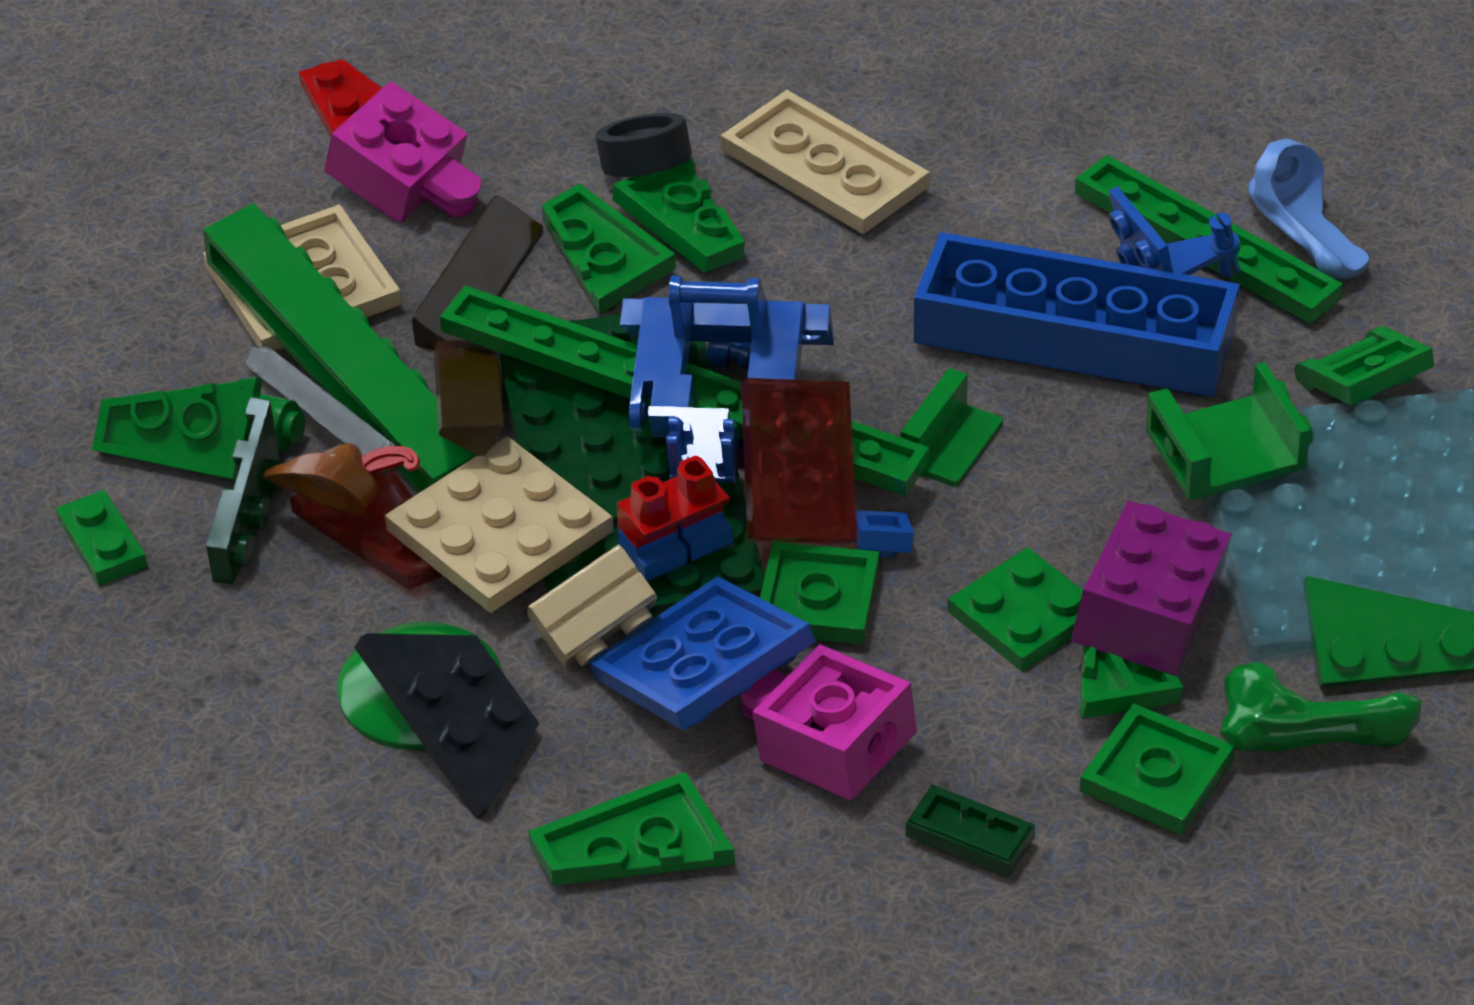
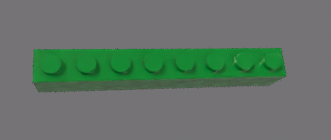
[203,203,478,493]

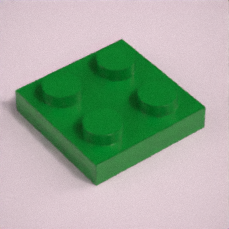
[760,541,880,645]
[947,547,1083,672]
[1080,703,1235,835]

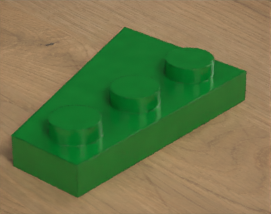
[612,157,745,273]
[542,183,676,314]
[528,772,735,886]

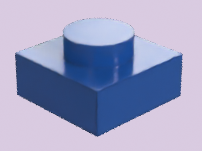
[851,510,914,557]

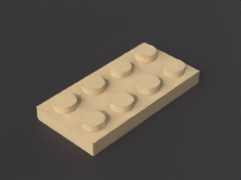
[720,90,930,235]

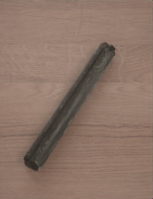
[246,344,402,475]

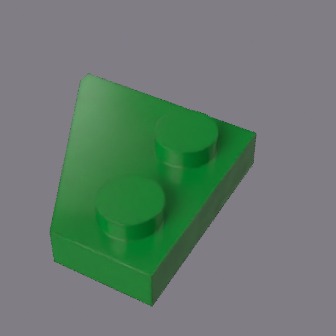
[1079,645,1184,719]

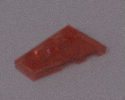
[289,468,443,590]

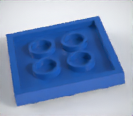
[588,576,816,731]

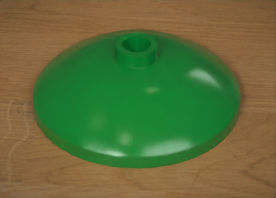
[337,621,502,750]

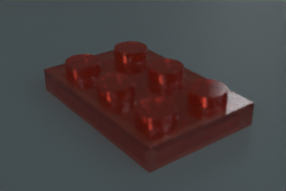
[741,378,857,544]

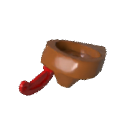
[263,443,420,514]

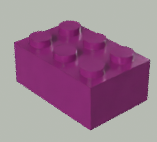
[1071,500,1232,676]

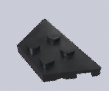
[354,633,540,819]

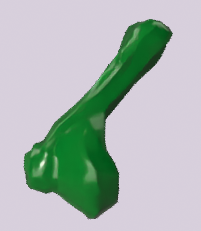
[1220,662,1422,752]

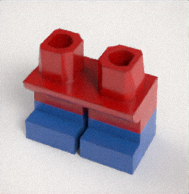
[617,455,734,581]

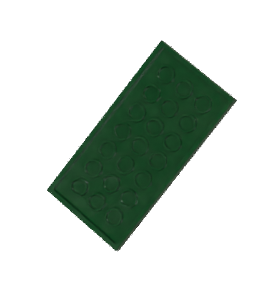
[498,313,765,619]

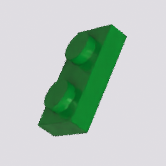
[55,489,148,586]

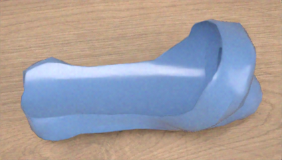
[1248,138,1370,281]

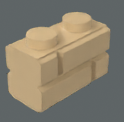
[527,544,657,668]

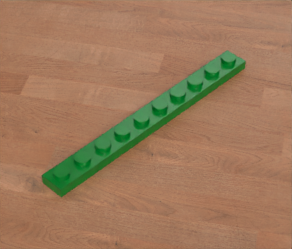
[440,285,929,497]

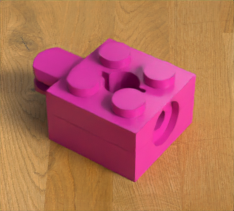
[324,81,481,223]
[739,644,917,801]

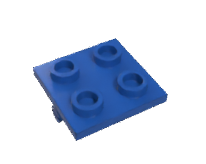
[1108,186,1240,277]

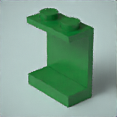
[1146,362,1314,501]

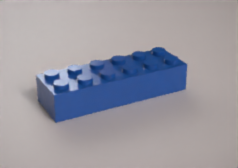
[914,232,1240,397]

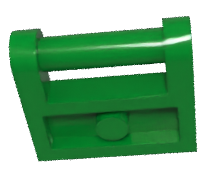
[1294,326,1435,405]

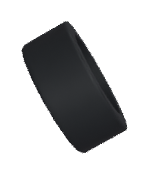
[595,113,692,177]

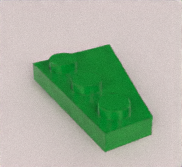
[92,377,263,479]
[1303,576,1474,688]

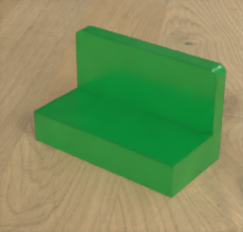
[900,368,1003,487]

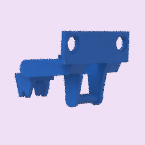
[620,276,835,483]

